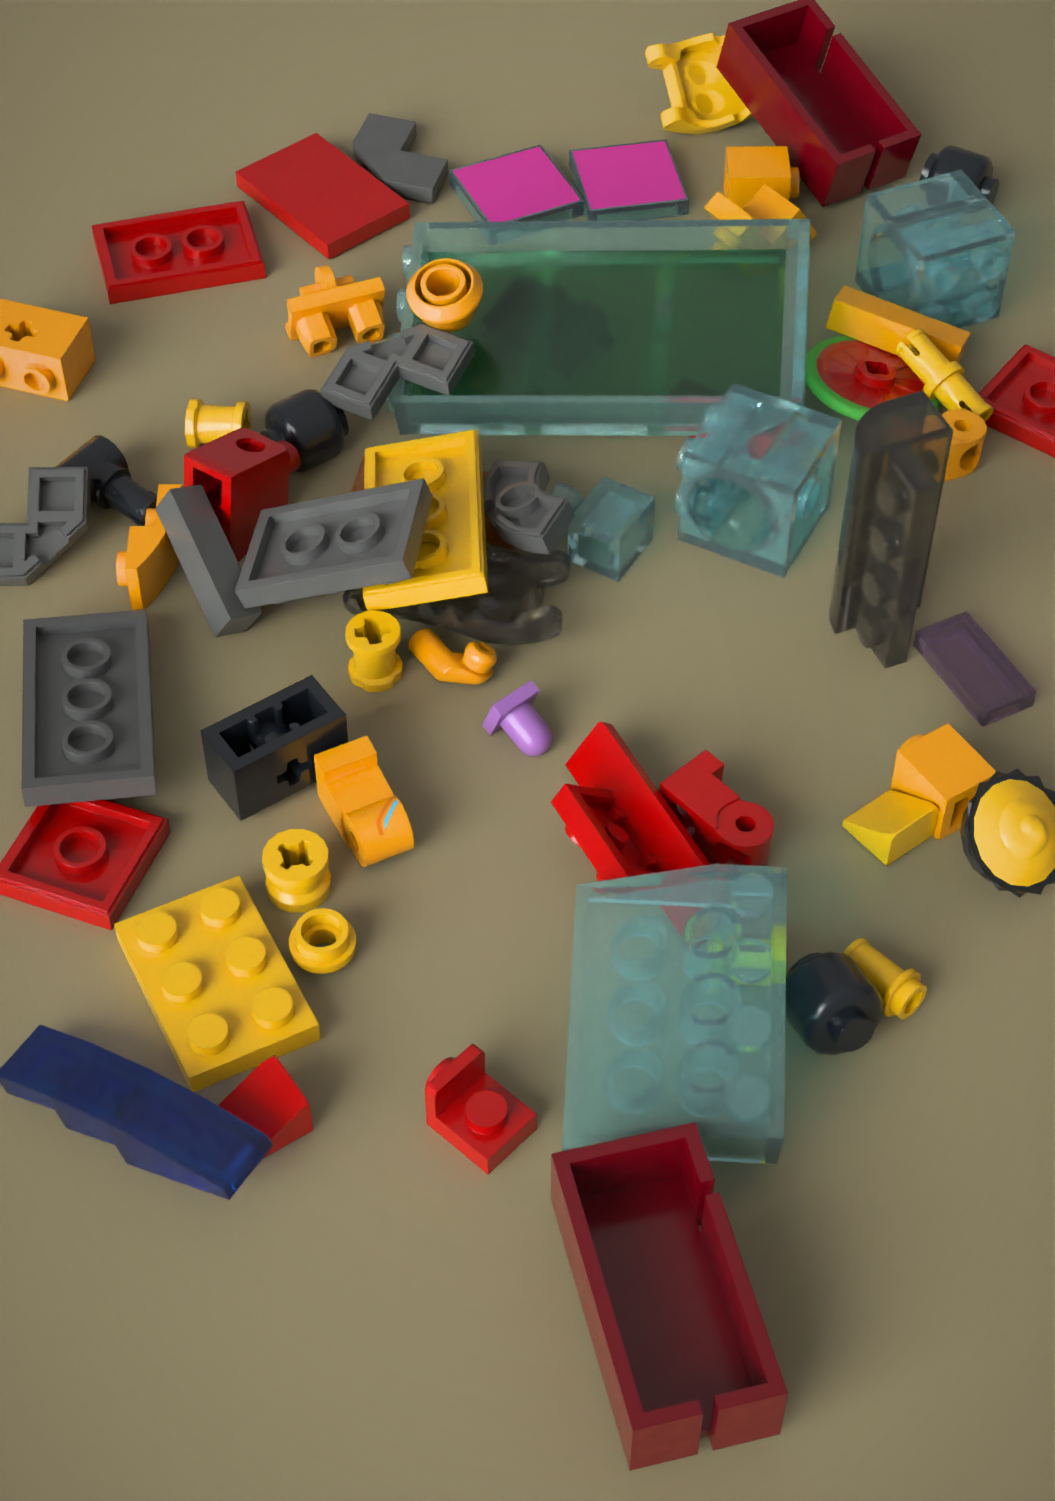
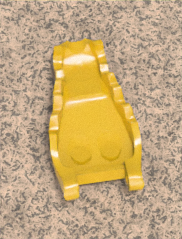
[645,33,754,135]

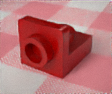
[425,1044,537,1174]

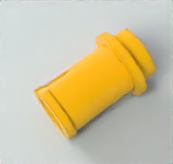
[843,937,927,1020]

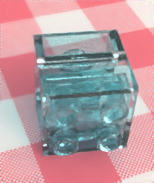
[855,170,1016,328]
[673,383,842,578]

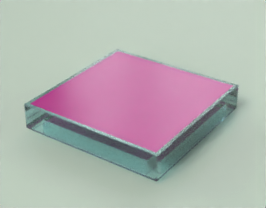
[569,139,689,226]
[449,144,584,242]

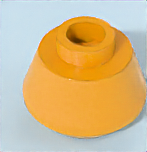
[406,258,483,333]

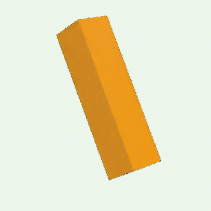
[826,285,971,364]

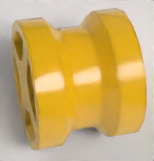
[262,829,331,913]

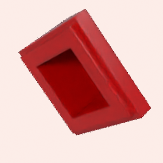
[215,1055,313,1165]

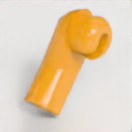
[408,628,497,685]

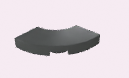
[483,460,575,554]

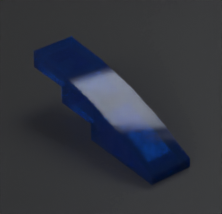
[0,1024,273,1200]

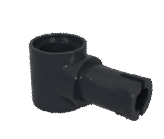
[55,435,157,526]

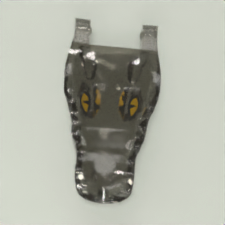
[342,542,571,646]

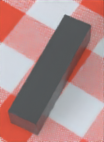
[155,484,262,637]

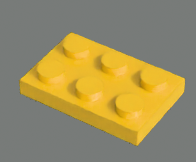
[114,875,321,1093]

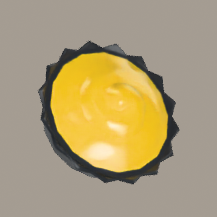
[960,768,1055,898]

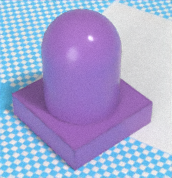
[482,680,553,756]

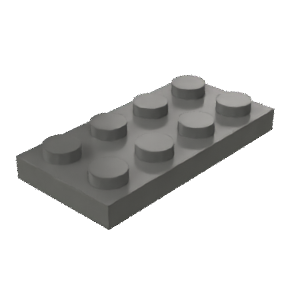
[21,609,157,807]

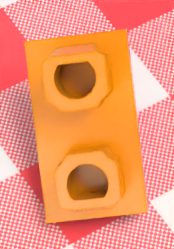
[285,265,385,358]

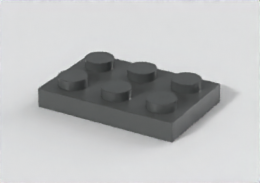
[235,478,433,609]

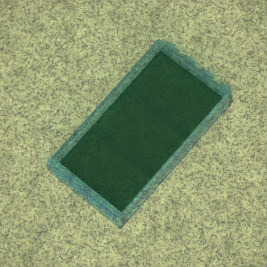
[385,219,811,436]

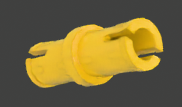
[895,328,994,421]

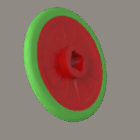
[803,336,941,426]

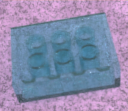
[562,864,787,1164]

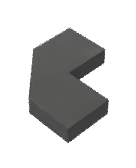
[353,113,448,203]
[320,324,475,421]
[0,467,91,586]

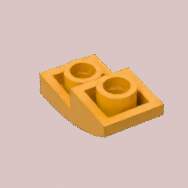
[116,484,182,610]

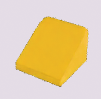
[842,789,939,867]

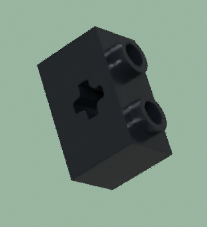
[200,675,348,821]

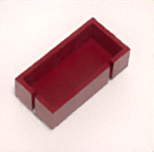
[716,0,922,207]
[551,1122,788,1471]

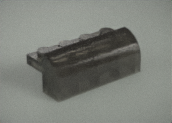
[829,391,953,669]

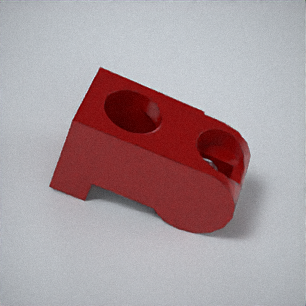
[659,749,774,878]

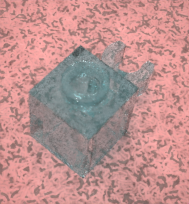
[548,476,656,582]

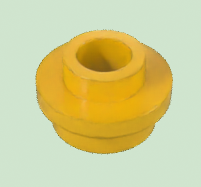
[289,908,357,974]

